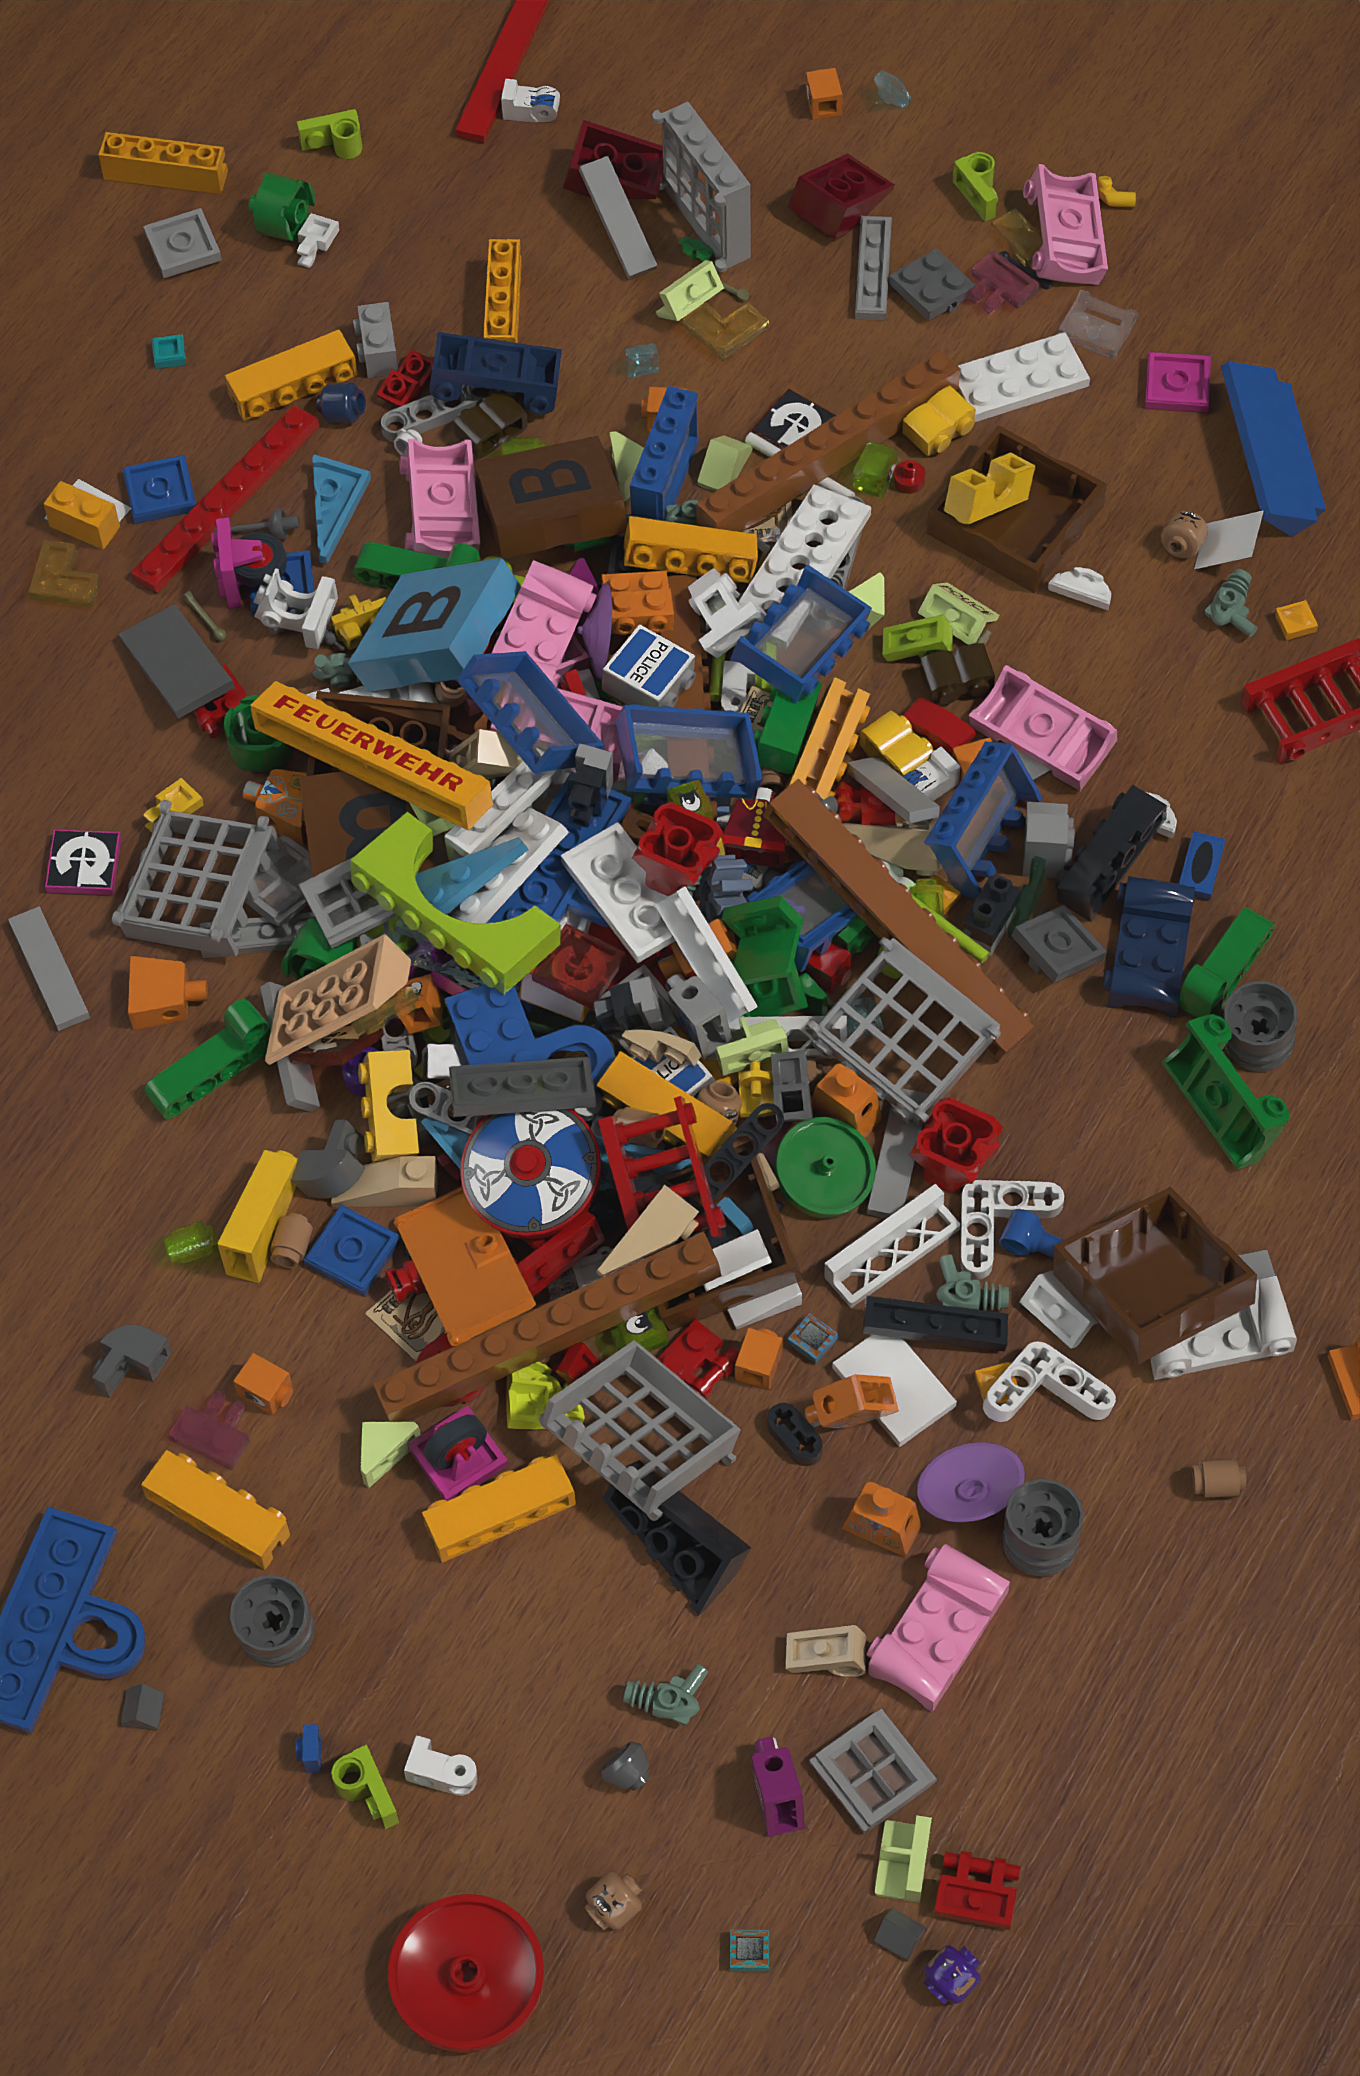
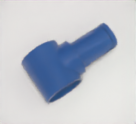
[999,1209,1064,1258]

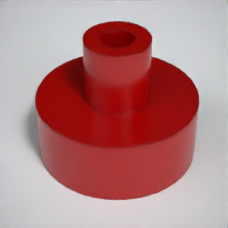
[893,460,926,494]

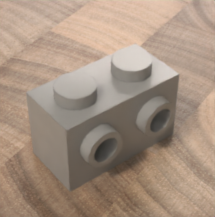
[353,302,398,378]

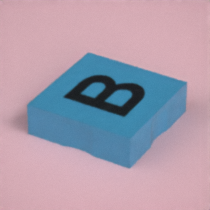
[348,558,521,692]

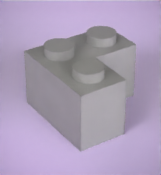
[1022,802,1075,879]

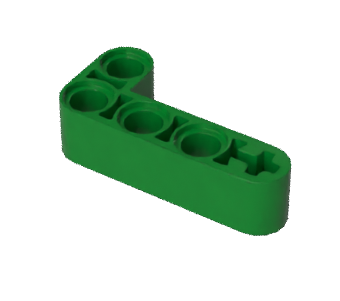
[352,542,480,590]
[1178,907,1276,1018]
[143,999,271,1119]

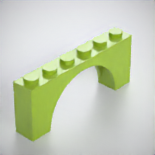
[350,812,561,995]

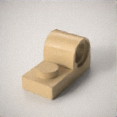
[785,1625,867,1677]

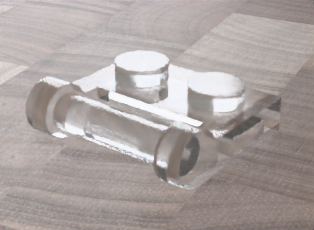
[1058,289,1138,359]

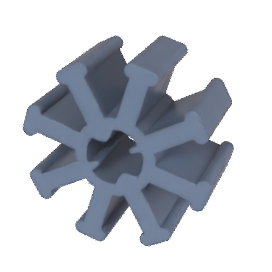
[691,855,753,924]

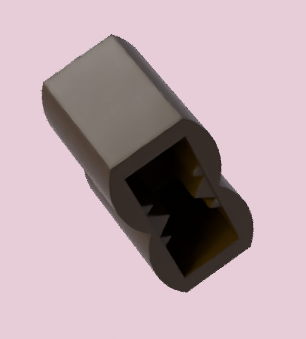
[454,390,528,458]
[920,643,995,704]

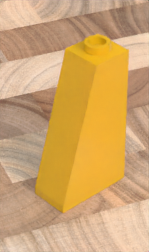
[218,1150,298,1283]

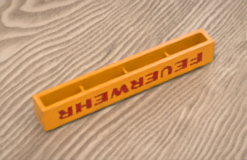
[250,681,493,831]

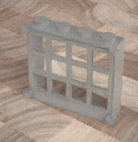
[652,102,751,272]
[112,800,282,957]
[806,937,1001,1126]
[539,1340,741,1521]

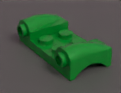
[1162,1014,1290,1170]

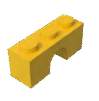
[944,452,1035,524]
[358,1050,419,1163]

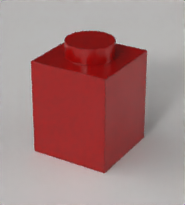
[797,941,852,994]

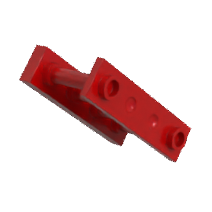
[1240,638,1360,763]
[598,1096,726,1260]
[501,1211,606,1297]

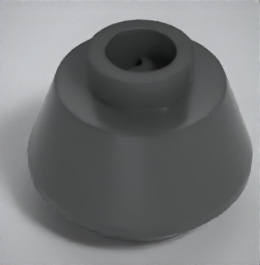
[601,1741,650,1791]

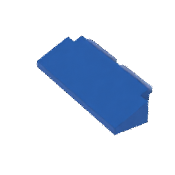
[1221,361,1326,537]

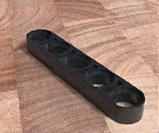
[677,1103,784,1240]

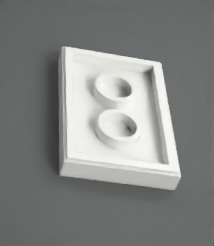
[832,1335,957,1447]

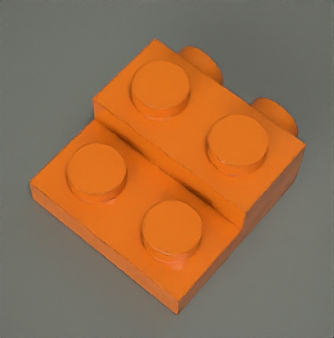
[602,571,674,635]

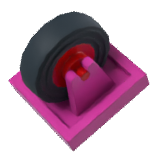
[211,517,287,609]
[407,1405,509,1501]

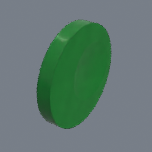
[774,1117,876,1219]

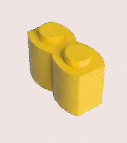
[902,386,976,456]
[859,710,934,777]

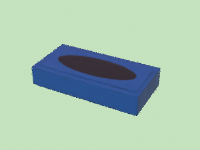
[1179,831,1226,900]

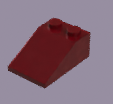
[563,120,664,199]
[787,153,895,239]

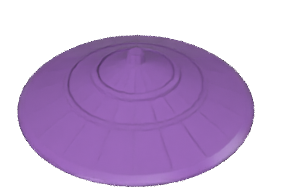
[578,582,612,681]
[917,1442,1025,1522]

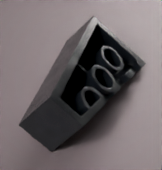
[1055,785,1167,922]
[602,1460,752,1616]

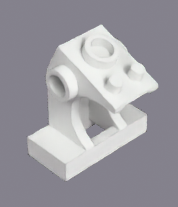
[688,568,766,658]
[253,569,338,650]

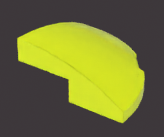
[506,1361,585,1429]

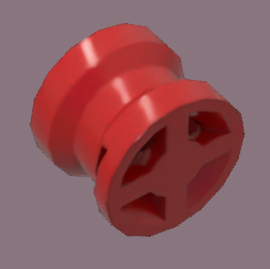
[385,1260,425,1303]

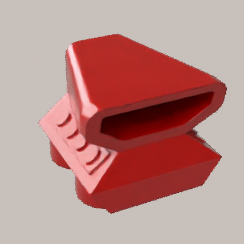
[631,802,724,897]
[909,1097,1003,1194]

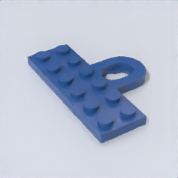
[486,771,631,928]
[444,984,615,1092]
[0,1507,146,1734]

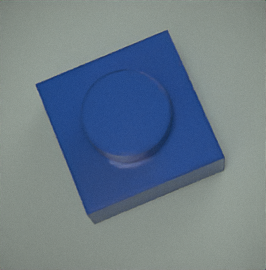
[296,1724,322,1773]

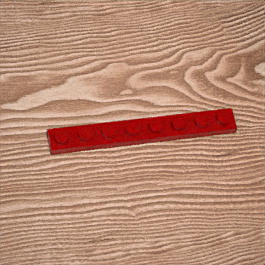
[131,405,319,593]

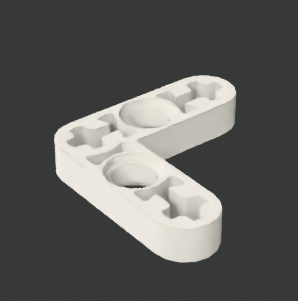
[961,1180,1065,1280]
[983,1341,1116,1422]

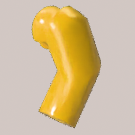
[1096,176,1136,208]

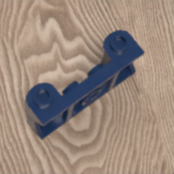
[430,332,562,414]
[1103,876,1195,1018]

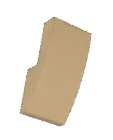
[622,1030,702,1067]

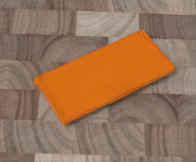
[394,1187,536,1346]

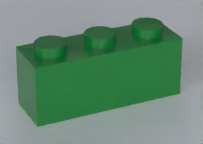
[754,674,822,775]

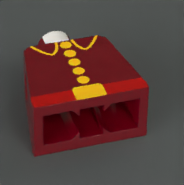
[721,788,785,869]

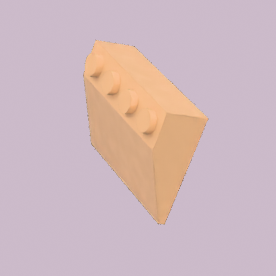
[265,934,411,1065]

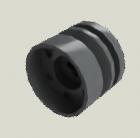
[1224,981,1297,1072]
[1002,1479,1084,1577]
[230,1575,315,1667]

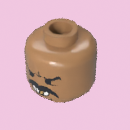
[1161,510,1208,559]
[697,1081,742,1125]
[584,1872,642,1930]

